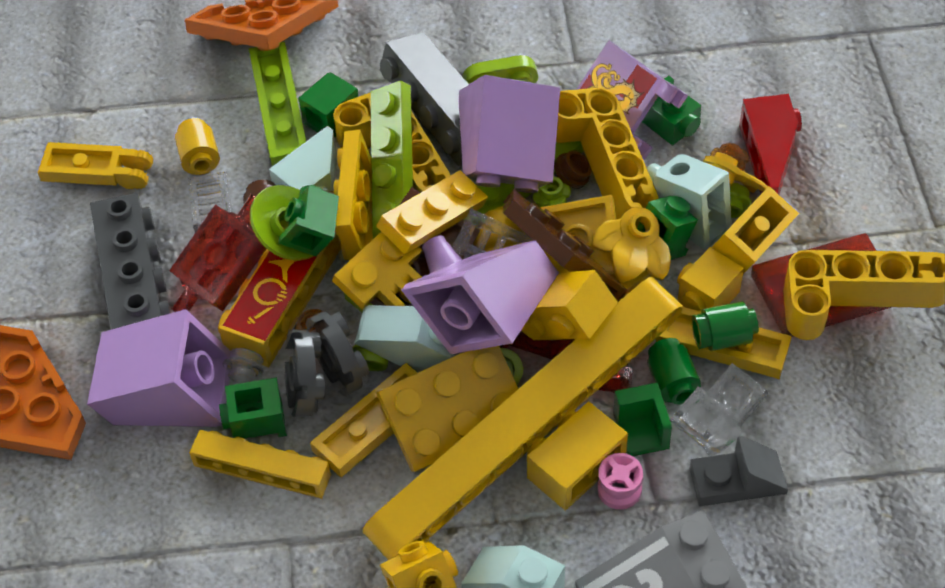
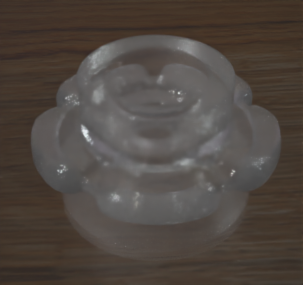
[223,348,264,383]

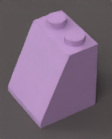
[458,75,560,193]
[401,240,559,354]
[87,309,233,427]

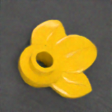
[703,152,768,193]
[592,207,671,284]

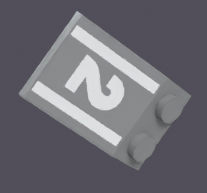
[575,510,747,588]

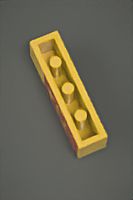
[218,227,341,368]

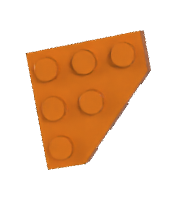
[184,0,339,51]
[0,325,86,460]

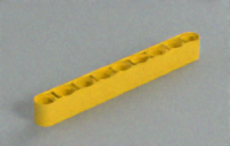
[362,277,683,560]

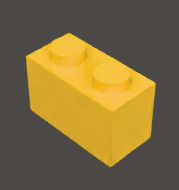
[711,186,799,274]
[522,270,618,340]
[527,401,628,511]

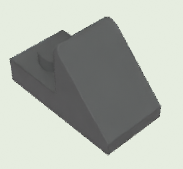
[689,436,788,507]

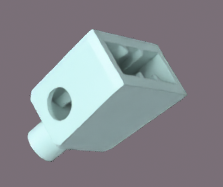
[647,154,732,250]

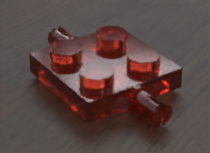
[169,194,267,312]

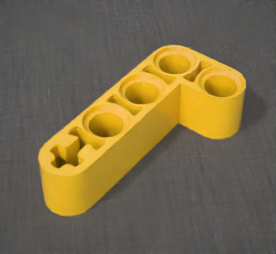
[556,88,659,228]
[333,93,451,193]
[783,250,945,340]

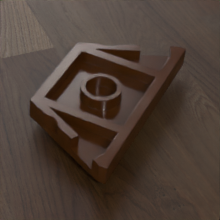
[503,189,628,302]

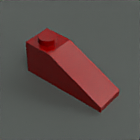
[739,93,802,195]

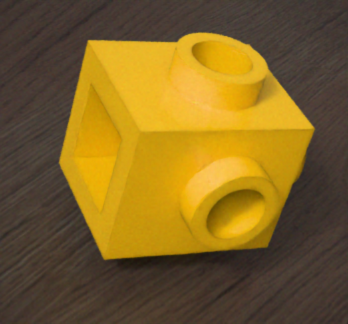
[380,541,459,588]

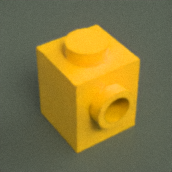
[677,247,744,311]

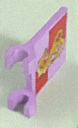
[576,40,688,160]

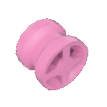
[597,453,643,510]

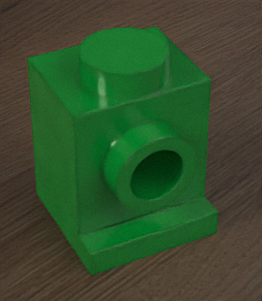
[642,76,702,146]
[278,185,339,257]
[637,195,698,260]
[219,377,287,439]

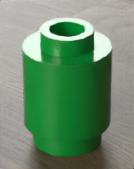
[692,301,759,351]
[647,338,701,405]

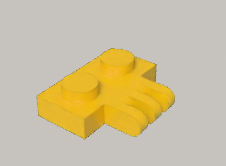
[332,232,422,310]

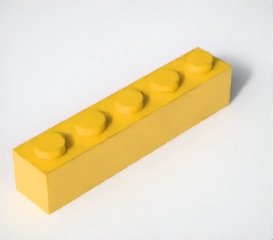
[189,430,331,499]

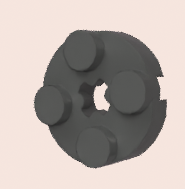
[306,311,369,396]
[285,330,325,417]

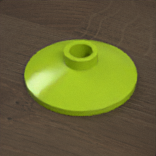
[250,185,313,261]

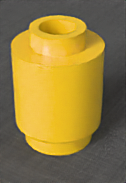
[175,118,220,175]

